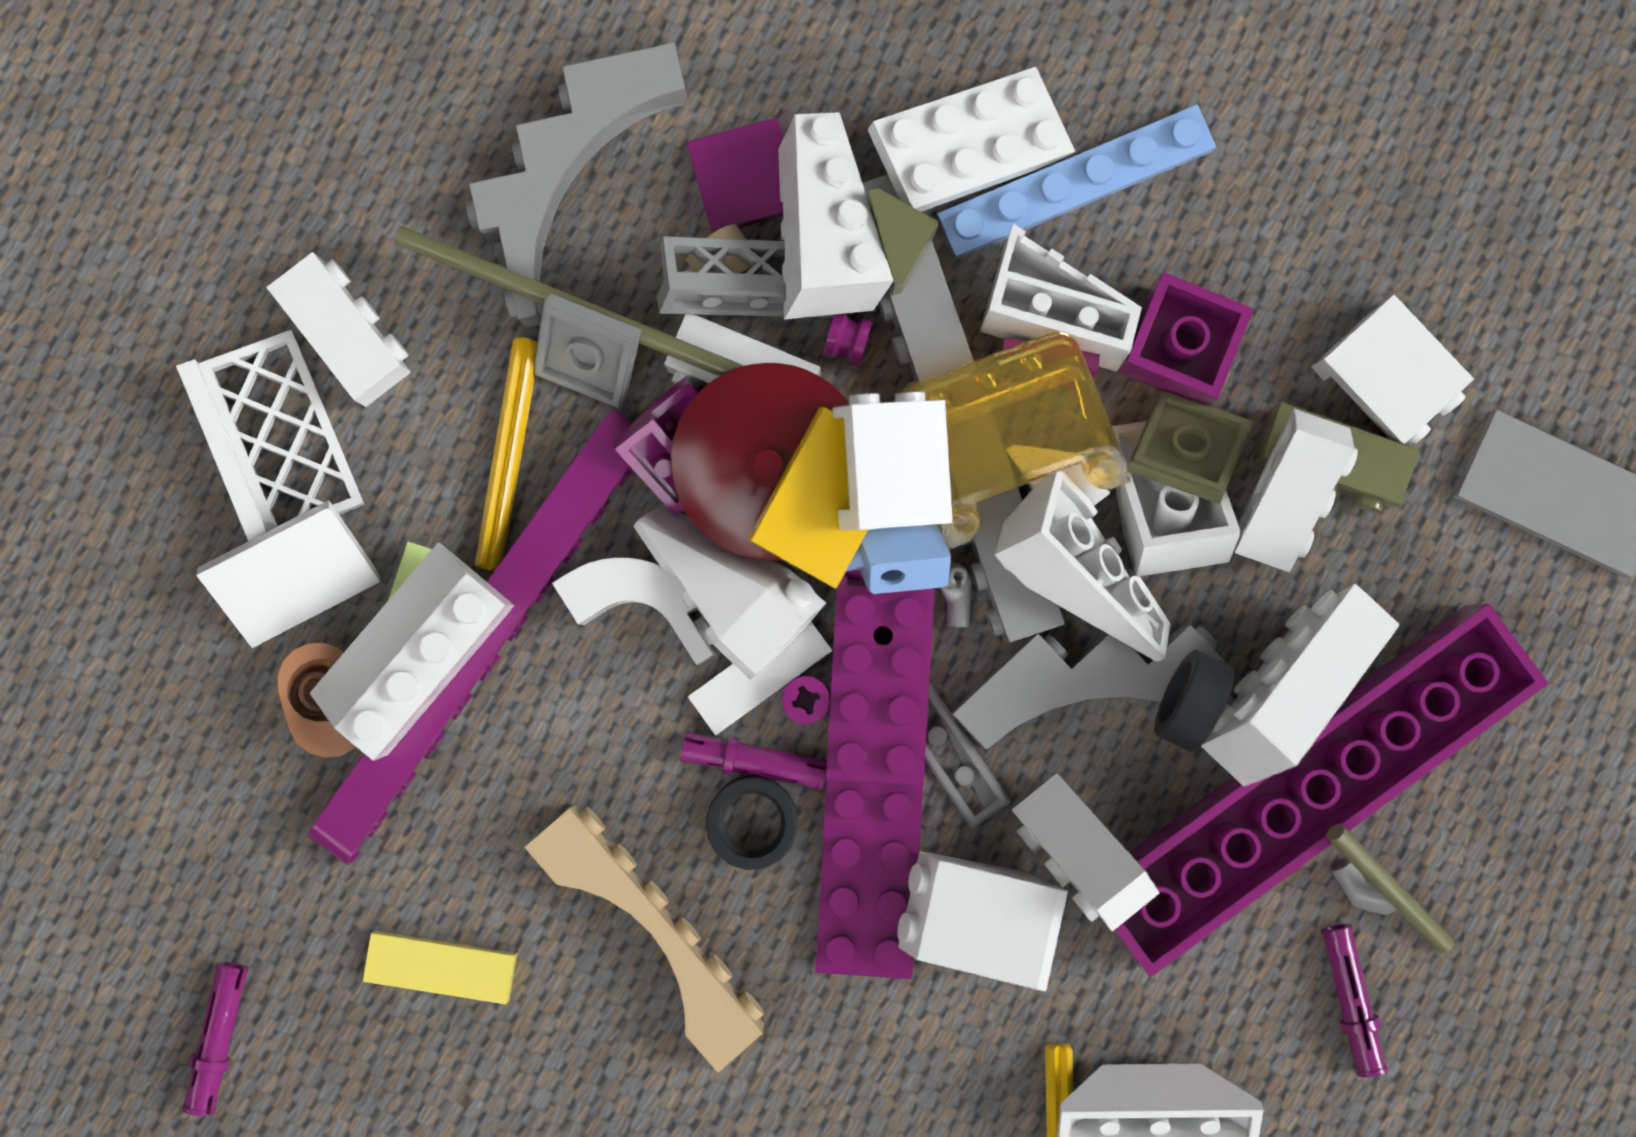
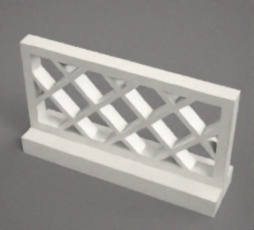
[176,330,365,541]

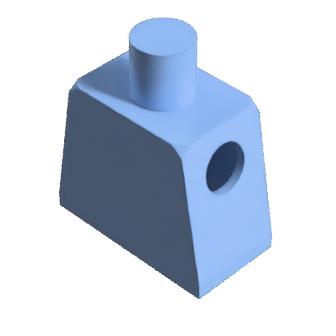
[846,524,951,594]

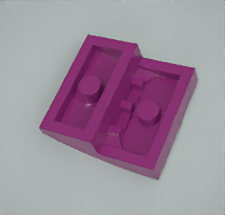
[613,376,700,516]

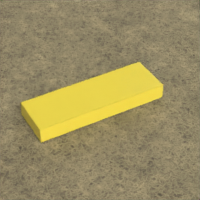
[363,931,517,1004]

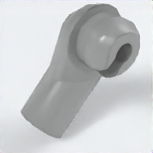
[939,562,972,628]

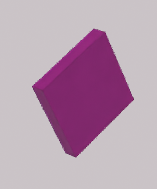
[687,117,783,234]

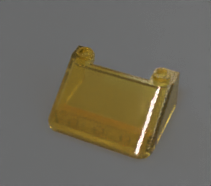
[900,332,1131,550]

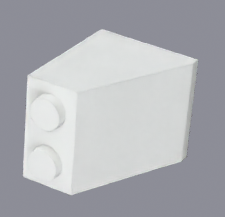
[897,851,1068,991]

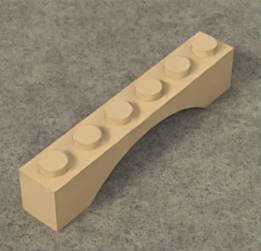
[524,804,765,1073]

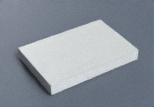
[197,500,380,648]

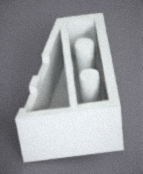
[980,223,1142,372]

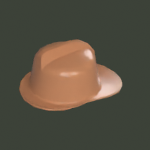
[277,643,356,758]

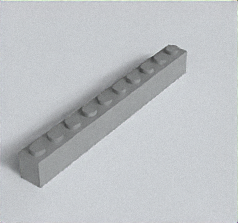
[862,175,1065,643]

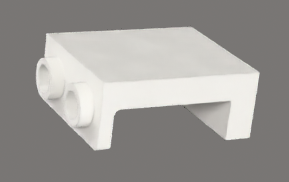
[1311,295,1474,447]
[833,392,952,530]

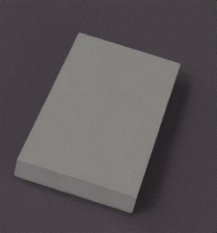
[1452,410,1636,578]

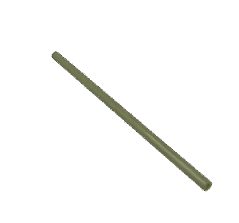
[394,226,745,376]

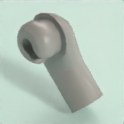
[1331,859,1397,915]

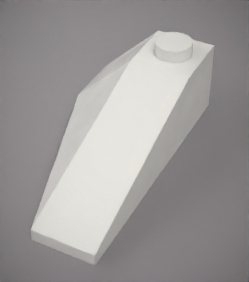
[994,466,1171,662]

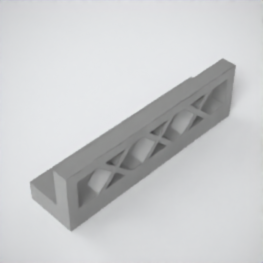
[657,236,834,318]

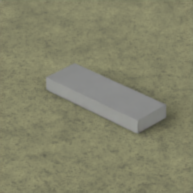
[925,682,1011,829]

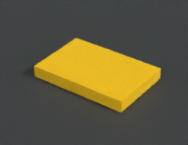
[747,407,868,588]

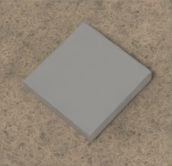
[533,293,641,409]

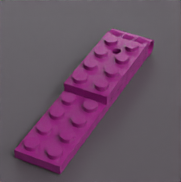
[815,569,935,979]

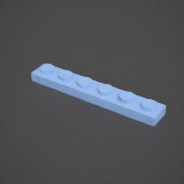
[936,104,1216,260]

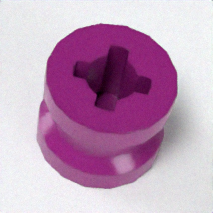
[823,313,873,367]
[782,675,831,725]

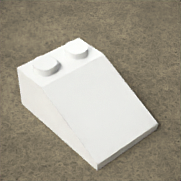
[1106,421,1241,576]

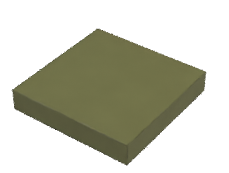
[1127,390,1253,504]

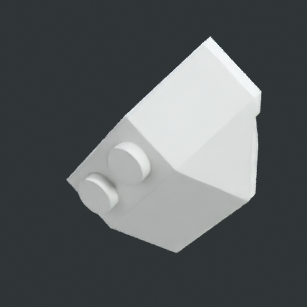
[1057,1063,1264,1137]

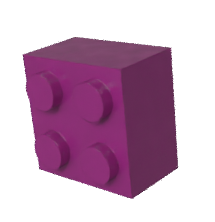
[1117,272,1254,405]

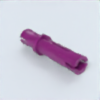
[680,731,827,790]
[1320,924,1388,1078]
[182,962,249,1116]

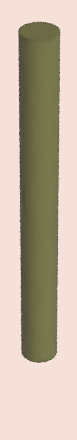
[1326,824,1454,953]

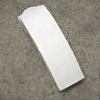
[552,558,715,665]

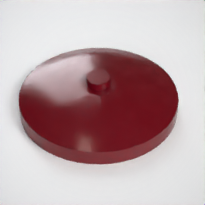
[671,363,849,560]

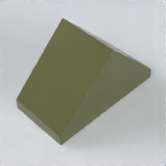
[867,187,938,296]

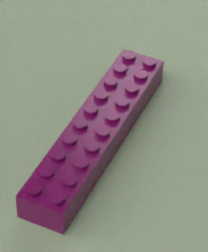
[1113,603,1549,978]

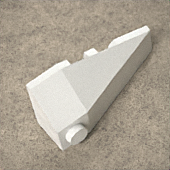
[633,504,826,680]

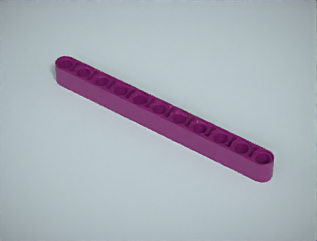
[308,409,634,865]

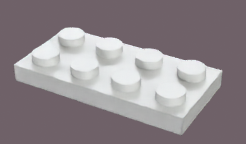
[868,67,1075,212]

